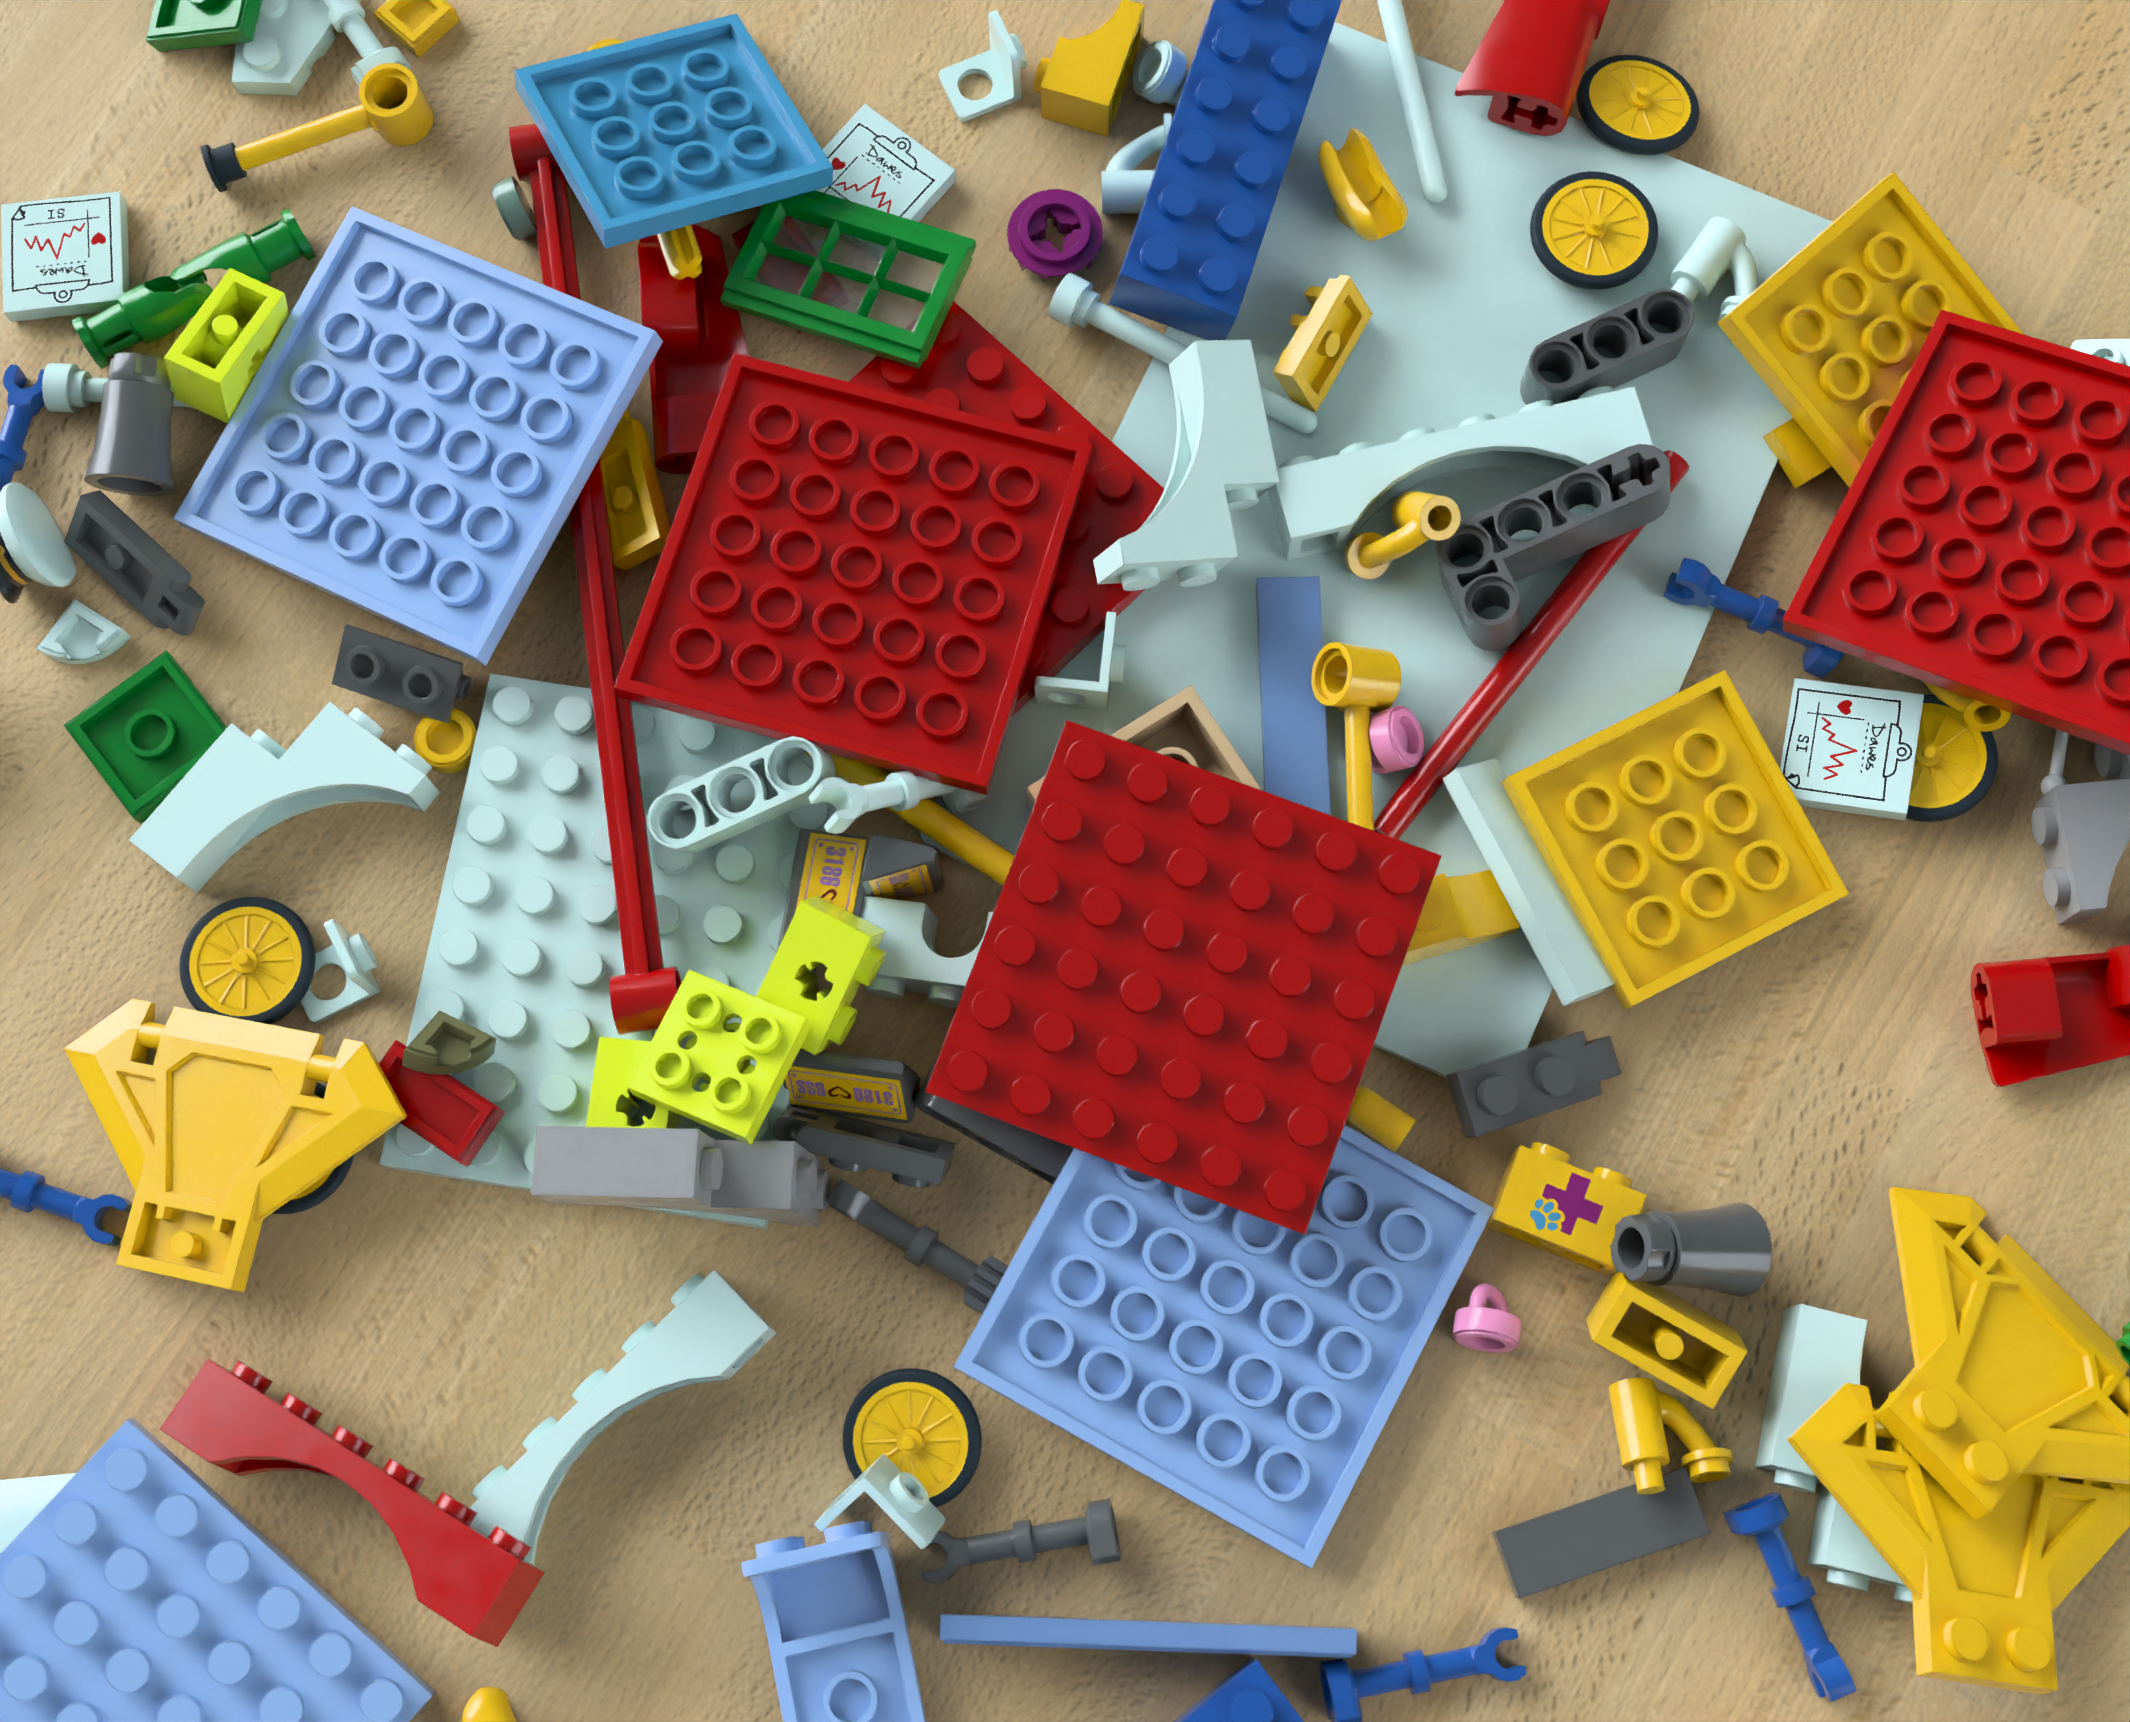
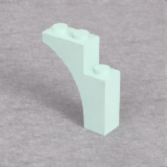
[1093,340,1279,591]
[129,701,440,893]
[1755,1304,1913,1605]

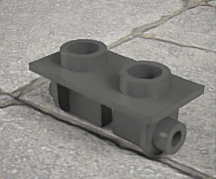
[332,624,472,723]

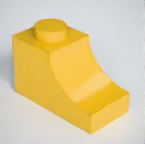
[1033,0,1145,137]
[1402,870,1520,966]

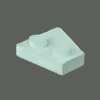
[231,0,361,96]

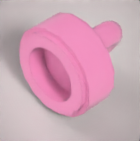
[1369,705,1425,774]
[1452,1283,1522,1353]

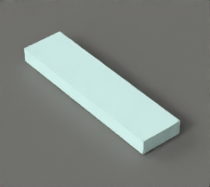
[1443,759,1615,1006]

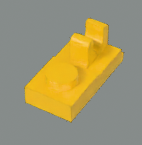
[1273,275,1372,412]

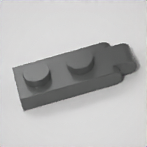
[64,490,204,635]
[1446,1031,1621,1138]
[773,1107,956,1188]

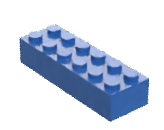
[1109,0,1341,340]

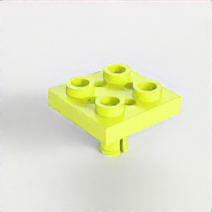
[627,970,811,1145]

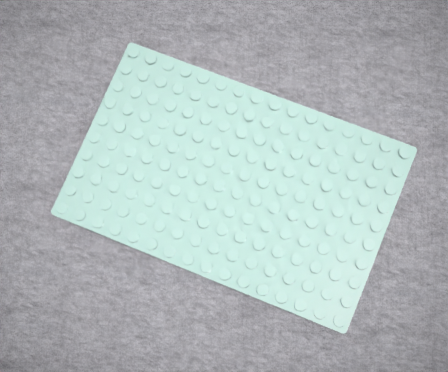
[921,22,1833,1079]

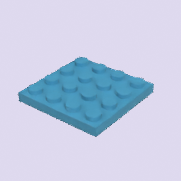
[514,14,833,249]

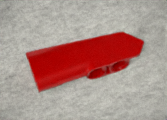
[1455,0,1610,136]
[638,224,750,474]
[1970,945,2130,1087]

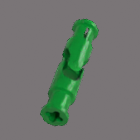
[72,208,317,369]

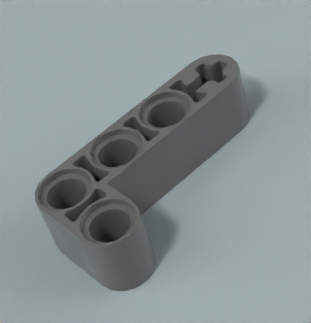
[1436,444,1670,651]

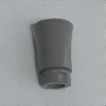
[84,353,175,496]
[1610,1203,1772,1297]

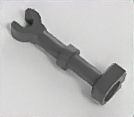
[827,1179,1008,1315]
[922,1498,1121,1583]

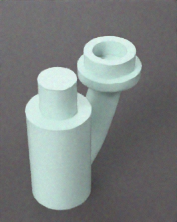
[1101,113,1172,214]
[1670,217,1758,321]

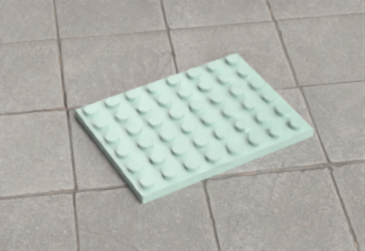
[380,673,842,1229]

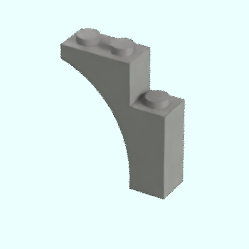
[2031,744,2130,925]
[531,1126,831,1226]

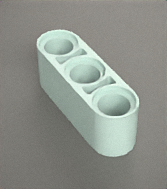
[647,736,836,853]

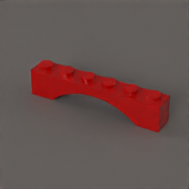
[159,1359,545,1647]

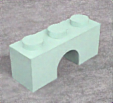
[861,895,993,1008]

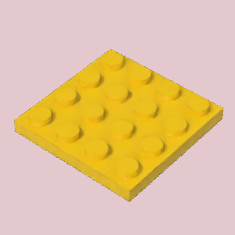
[1717,172,2023,488]
[1501,670,1849,1010]

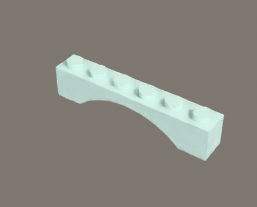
[1268,386,1654,561]
[470,1270,777,1565]

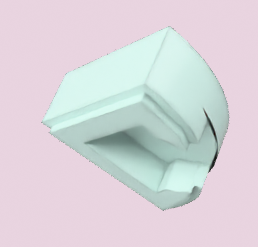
[37,599,131,664]

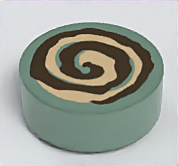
[492,176,537,241]

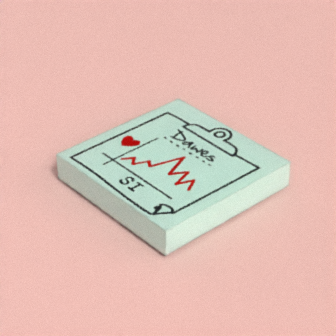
[816,104,956,263]
[1,191,130,322]
[1780,678,1924,821]

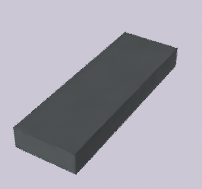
[1492,1467,1710,1599]

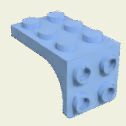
[741,1520,927,1722]

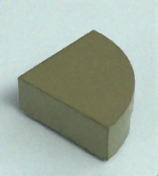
[402,1010,497,1074]

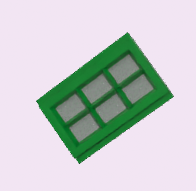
[720,190,976,369]

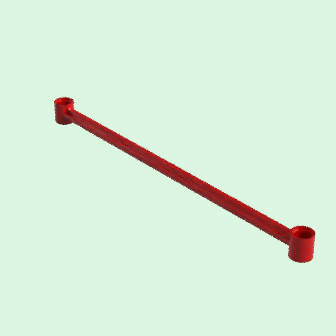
[509,123,682,1035]

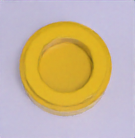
[414,708,478,774]

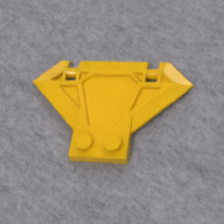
[64,999,407,1292]
[1874,1187,2130,1520]
[1787,1383,2130,1695]

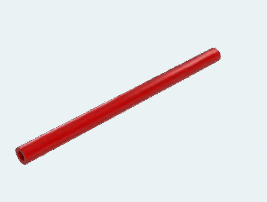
[1373,450,1689,840]

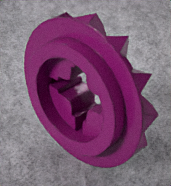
[1007,189,1103,281]

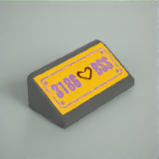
[776,828,871,966]
[861,834,945,901]
[783,1048,921,1123]

